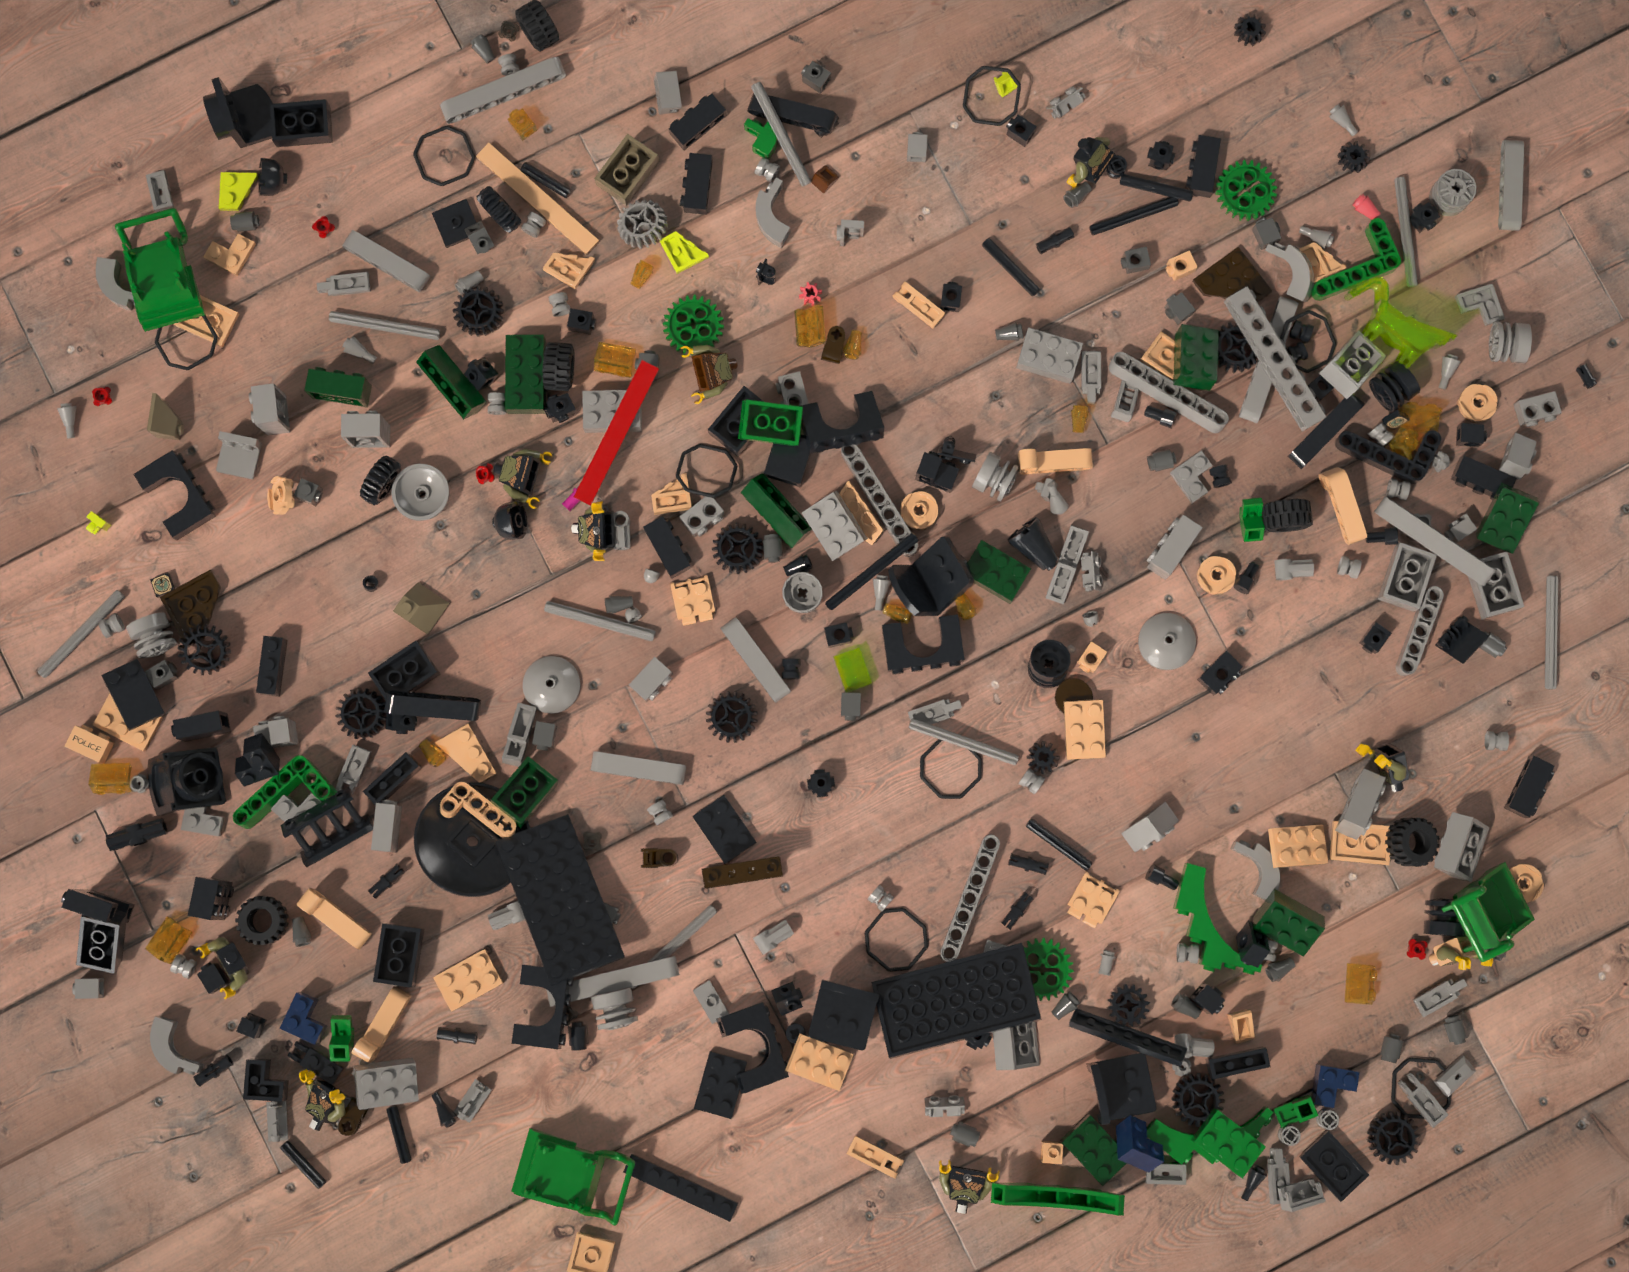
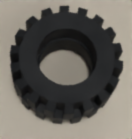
[515,0,559,52]
[543,342,575,391]
[1262,499,1313,533]
[1385,818,1440,867]
[235,896,289,945]

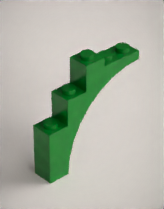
[1173,863,1262,975]
[1147,1106,1274,1165]
[991,1182,1125,1216]

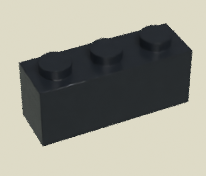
[669,93,727,151]
[1185,135,1221,198]
[680,153,713,215]
[1451,455,1517,500]
[643,516,692,579]
[256,636,288,697]
[362,752,423,806]
[1504,755,1555,818]
[1205,1047,1271,1079]

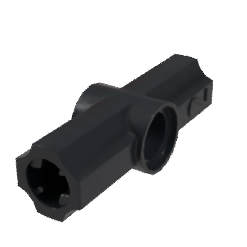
[106,818,168,851]

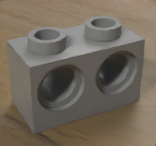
[775,371,809,406]
[1514,391,1562,427]
[680,496,724,537]

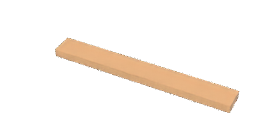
[476,143,599,255]

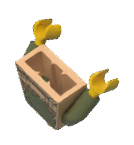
[1429,937,1493,970]

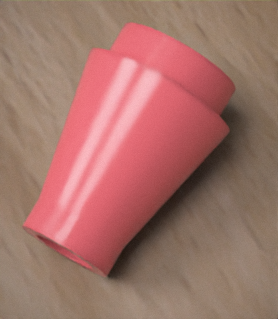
[1352,194,1381,220]

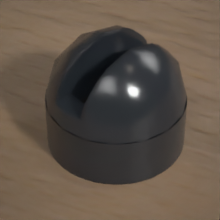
[363,575,379,592]

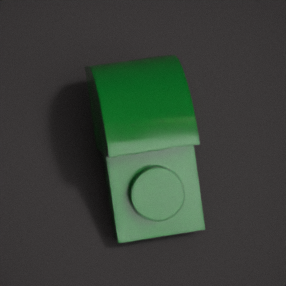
[744,118,777,160]
[1239,498,1265,542]
[329,1015,354,1062]
[1273,1095,1318,1128]

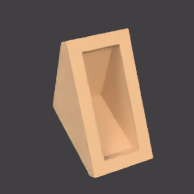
[1227,1009,1255,1044]

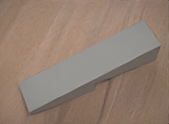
[1045,525,1089,604]

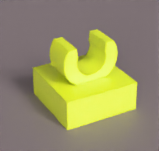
[994,72,1017,98]
[86,511,111,535]

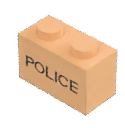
[65,724,114,764]

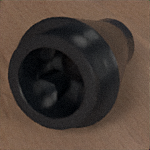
[783,554,813,577]

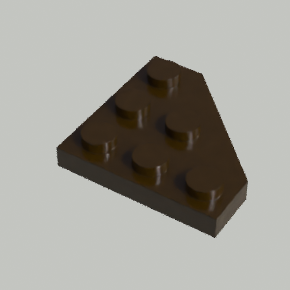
[1192,247,1272,303]
[160,570,221,648]

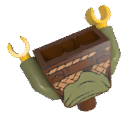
[681,345,738,404]

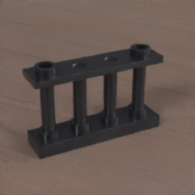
[280,787,373,868]

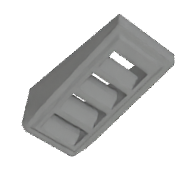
[1111,380,1139,422]

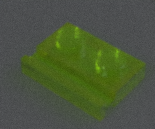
[833,647,872,693]

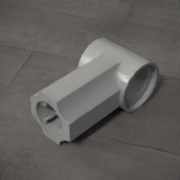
[614,511,631,550]
[1274,559,1314,580]
[488,901,525,930]
[753,920,794,955]
[1174,1033,1215,1059]

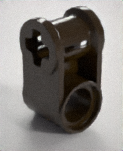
[821,326,845,364]
[641,848,678,868]
[338,1096,369,1136]

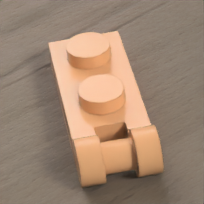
[892,282,945,329]
[846,1135,904,1179]

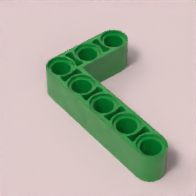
[1311,218,1401,301]
[233,755,337,829]

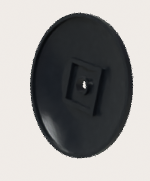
[414,782,530,897]

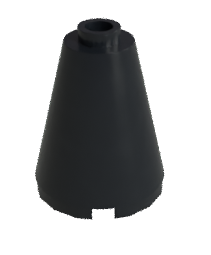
[1007,517,1058,571]

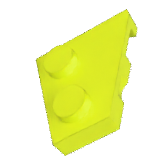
[219,172,258,211]
[659,231,709,274]

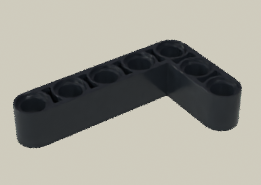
[1335,430,1441,484]

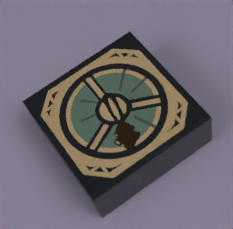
[1382,410,1409,429]
[150,573,175,598]

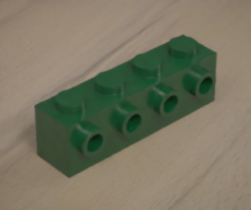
[416,345,487,420]
[740,473,812,548]

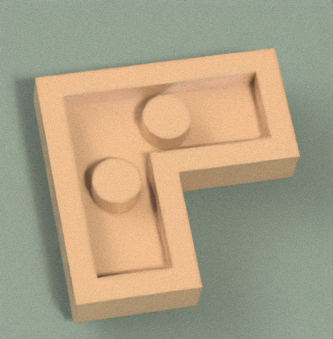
[203,234,256,276]

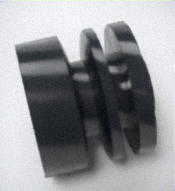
[1369,361,1420,412]
[1028,640,1071,688]
[1423,898,1466,937]

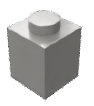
[907,132,927,162]
[72,978,104,999]

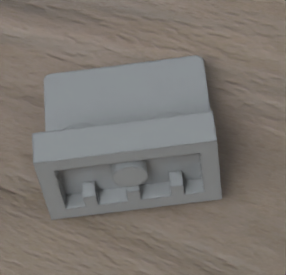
[216,431,262,479]

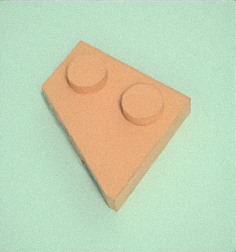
[1300,242,1347,284]
[543,253,595,289]
[651,473,692,515]

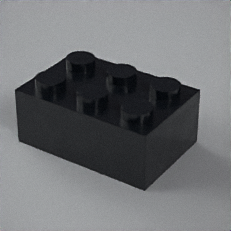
[270,99,333,147]
[708,386,764,457]
[368,641,440,700]
[187,877,234,920]
[76,910,127,974]
[373,923,425,988]

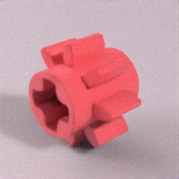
[799,282,822,306]

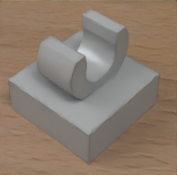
[1035,478,1058,502]

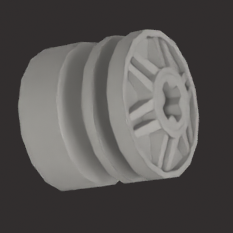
[1429,169,1476,216]
[1489,322,1532,363]
[972,452,1019,502]
[782,572,822,614]
[126,612,177,659]
[591,988,638,1030]

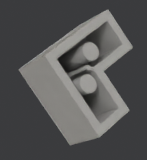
[253,716,298,748]
[271,793,322,836]
[1121,802,1179,852]

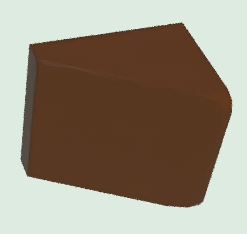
[811,165,839,193]

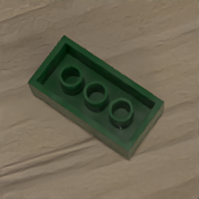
[505,335,546,414]

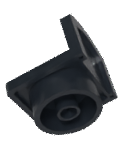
[203,77,273,148]
[888,537,974,616]
[148,747,226,816]
[809,979,880,1051]
[1086,1053,1157,1125]

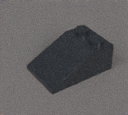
[101,659,165,731]

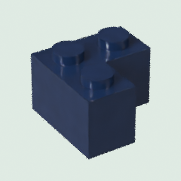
[279,992,328,1045]
[1311,1064,1360,1108]
[1116,1115,1164,1173]

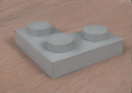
[1455,284,1505,326]
[1170,450,1212,504]
[181,807,224,836]

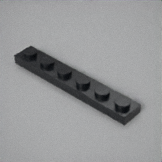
[1069,1008,1188,1067]
[623,1154,738,1222]

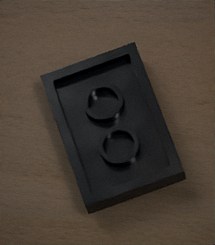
[692,795,757,864]
[694,1051,747,1119]
[1299,1130,1369,1202]

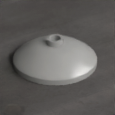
[392,464,449,521]
[1138,613,1196,670]
[523,656,580,714]

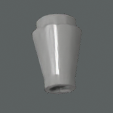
[454,270,484,296]

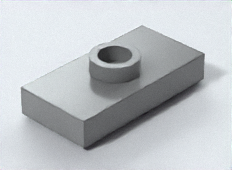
[693,980,729,1024]

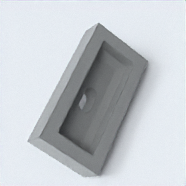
[146,170,174,212]
[1433,1055,1476,1097]
[1146,1163,1186,1185]

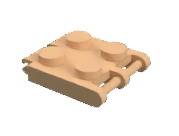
[670,575,715,626]
[1067,871,1120,928]

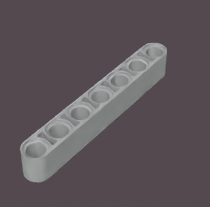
[440,57,566,124]
[1239,296,1298,423]
[1108,352,1229,433]
[841,445,918,557]
[1374,496,1496,587]
[940,835,1000,962]
[546,956,680,1007]

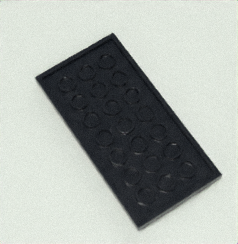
[495,814,625,986]
[871,943,1042,1059]

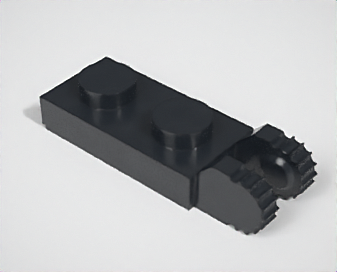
[287,1041,344,1085]

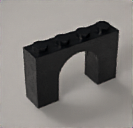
[799,391,884,453]
[133,450,216,540]
[882,614,965,675]
[61,889,135,923]
[511,965,574,1050]
[716,1002,789,1094]

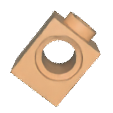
[1166,250,1197,281]
[1077,642,1107,673]
[1040,1141,1063,1164]

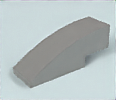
[502,703,537,767]

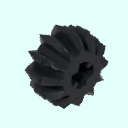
[1234,13,1266,46]
[1337,141,1370,174]
[1026,741,1060,774]

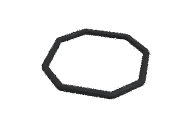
[963,66,1021,126]
[413,126,475,186]
[1280,310,1336,373]
[155,315,218,370]
[676,444,738,498]
[920,739,982,799]
[864,908,928,972]
[1391,1058,1451,1119]

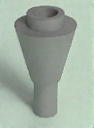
[1329,104,1358,137]
[1299,226,1335,249]
[342,336,377,364]
[1438,354,1461,390]
[57,403,77,439]
[1047,482,1069,514]
[873,575,891,611]

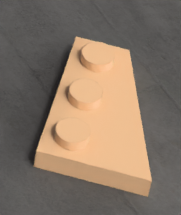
[839,481,884,545]
[435,724,497,783]

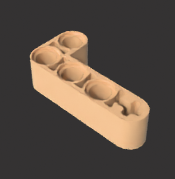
[1018,448,1093,475]
[1319,467,1367,545]
[440,782,516,838]
[297,888,372,950]
[352,986,411,1063]

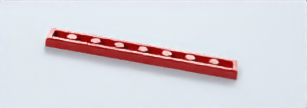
[574,360,659,506]

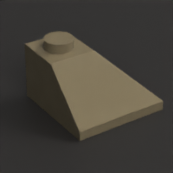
[147,393,184,440]
[393,582,450,635]

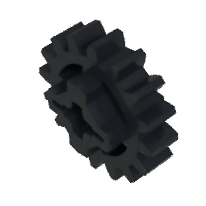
[1107,984,1150,1027]

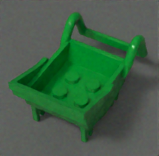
[115,208,205,332]
[1442,862,1535,962]
[511,1128,635,1226]

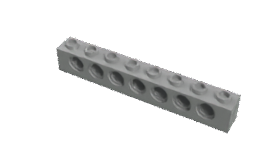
[1224,287,1326,432]

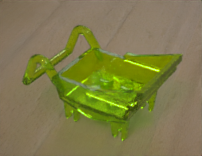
[1344,277,1458,369]

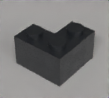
[915,451,959,493]
[235,733,280,787]
[243,1058,289,1102]

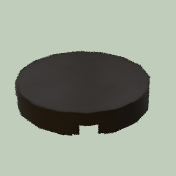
[1054,678,1093,714]

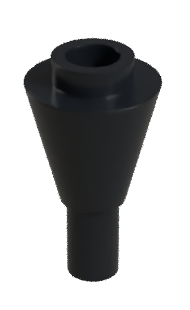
[431,1092,458,1128]
[1241,1164,1267,1201]

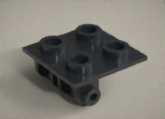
[937,436,976,464]
[1435,615,1489,664]

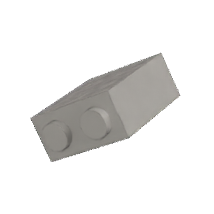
[371,800,402,853]

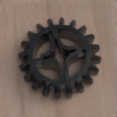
[477,186,521,233]
[453,285,504,337]
[1218,322,1258,373]
[360,455,401,506]
[712,523,763,575]
[178,624,231,675]
[335,688,386,740]
[706,691,758,743]
[1171,1073,1225,1127]
[1366,1111,1421,1165]

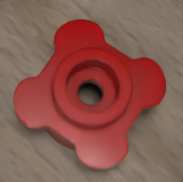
[312,216,335,238]
[92,386,112,406]
[476,464,495,484]
[1407,939,1428,960]

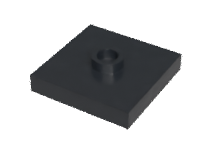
[432,199,476,248]

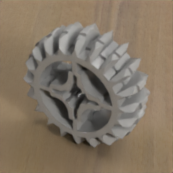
[617,198,668,249]

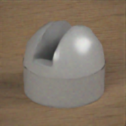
[644,568,660,583]
[625,607,642,623]
[1082,611,1099,627]

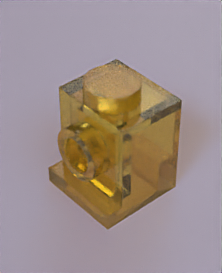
[507,108,537,141]
[1389,427,1419,460]

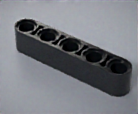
[747,93,837,134]
[1287,393,1365,469]
[384,690,481,721]

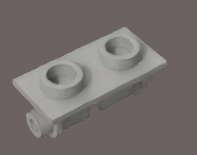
[1046,86,1086,119]
[1081,551,1103,592]
[454,1079,491,1123]
[924,1095,965,1117]
[266,1101,288,1142]

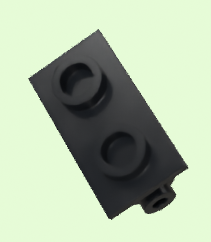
[756,258,776,285]

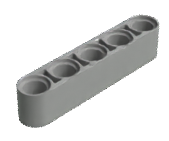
[1498,140,1524,231]
[342,230,430,292]
[1396,586,1444,676]
[720,617,791,703]
[590,751,686,785]

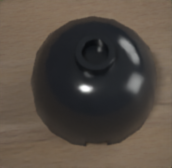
[258,158,287,196]
[492,501,528,540]

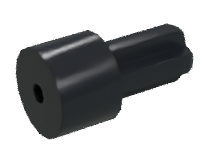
[1144,406,1177,429]
[1366,527,1398,545]
[1234,562,1260,595]
[1145,864,1179,890]

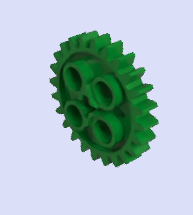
[1215,160,1277,221]
[663,295,724,356]
[1023,938,1074,1001]

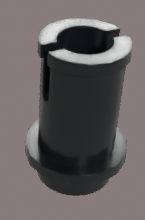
[1576,364,1598,389]

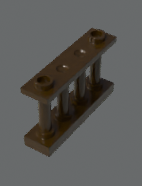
[702,856,783,889]

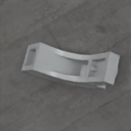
[755,177,791,248]
[1265,242,1314,302]
[96,257,135,311]
[1230,840,1280,900]
[150,1016,204,1075]

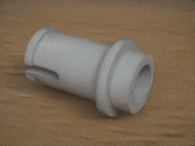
[1098,950,1116,976]

